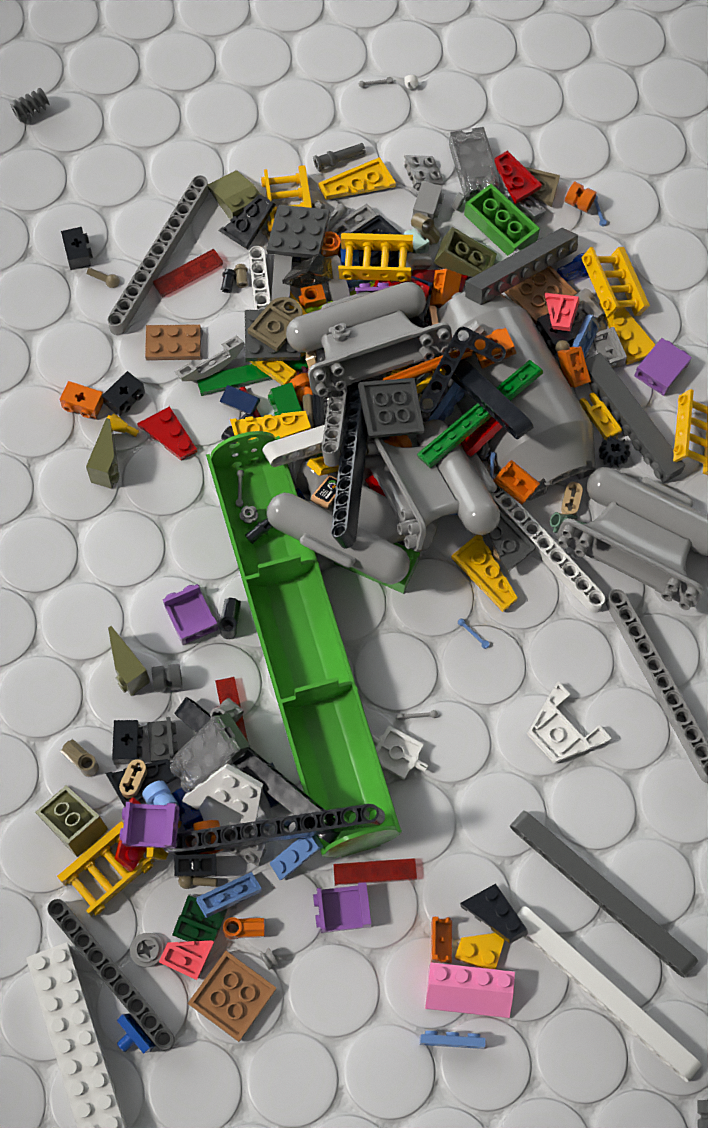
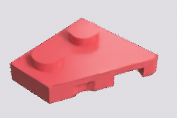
[545,293,580,331]
[159,941,215,980]

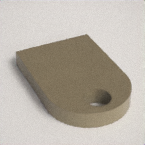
[247,297,302,352]

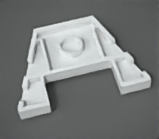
[527,681,611,763]
[182,763,263,833]

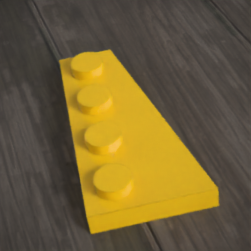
[318,157,396,200]
[599,297,655,365]
[230,411,312,443]
[451,535,518,612]

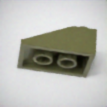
[208,170,260,220]
[434,227,497,277]
[86,418,120,489]
[108,626,150,696]
[35,785,109,857]

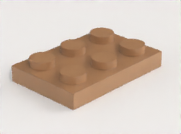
[145,324,201,360]

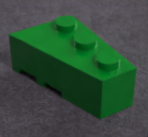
[268,382,301,416]

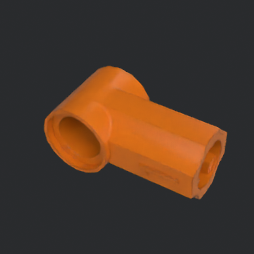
[223,917,264,940]

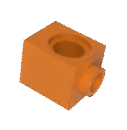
[298,284,326,310]

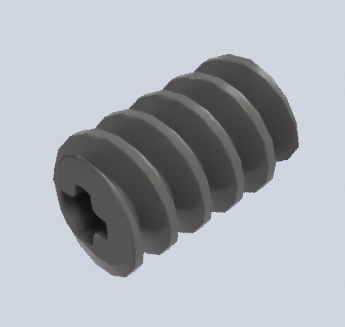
[10,88,50,122]

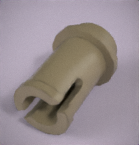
[234,264,248,288]

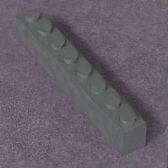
[465,228,578,305]
[585,353,685,484]

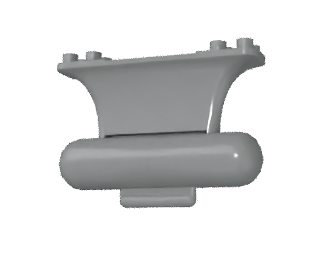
[286,282,452,397]
[364,419,500,551]
[267,459,437,585]
[557,467,708,610]

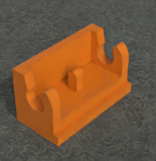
[429,269,462,308]
[557,347,591,388]
[493,460,540,505]
[431,917,452,963]

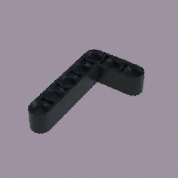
[419,327,506,413]

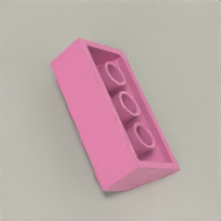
[425,962,515,1018]

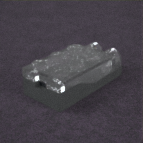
[449,127,500,201]
[170,713,250,793]

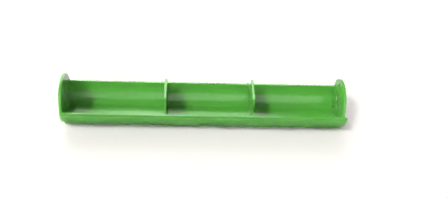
[206,431,402,858]

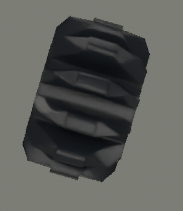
[598,436,630,468]

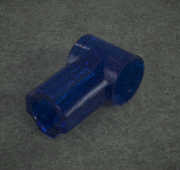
[557,253,588,282]
[171,787,204,830]

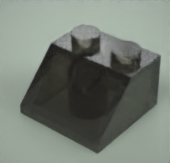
[282,254,333,289]

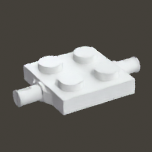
[371,726,429,780]

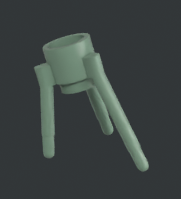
[550,512,588,533]

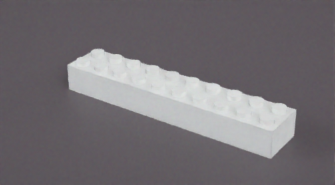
[26,942,127,1128]

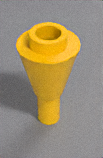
[107,413,139,437]

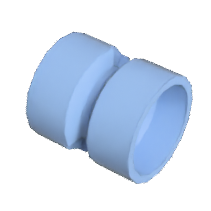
[142,781,179,806]

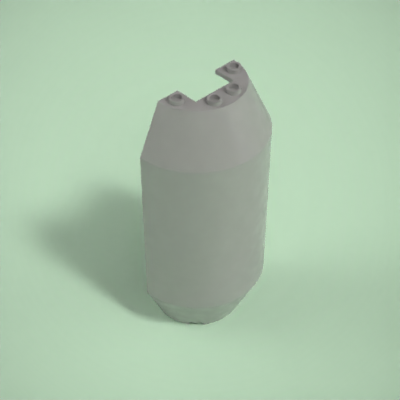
[437,292,596,501]

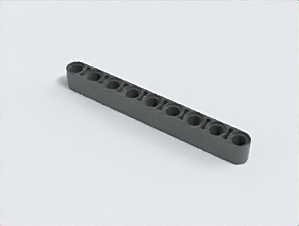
[47,899,175,1051]

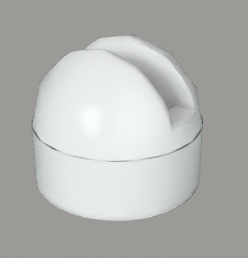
[404,75,418,90]

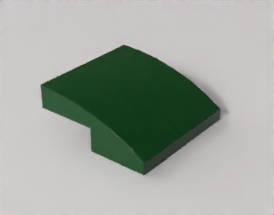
[172,894,228,942]

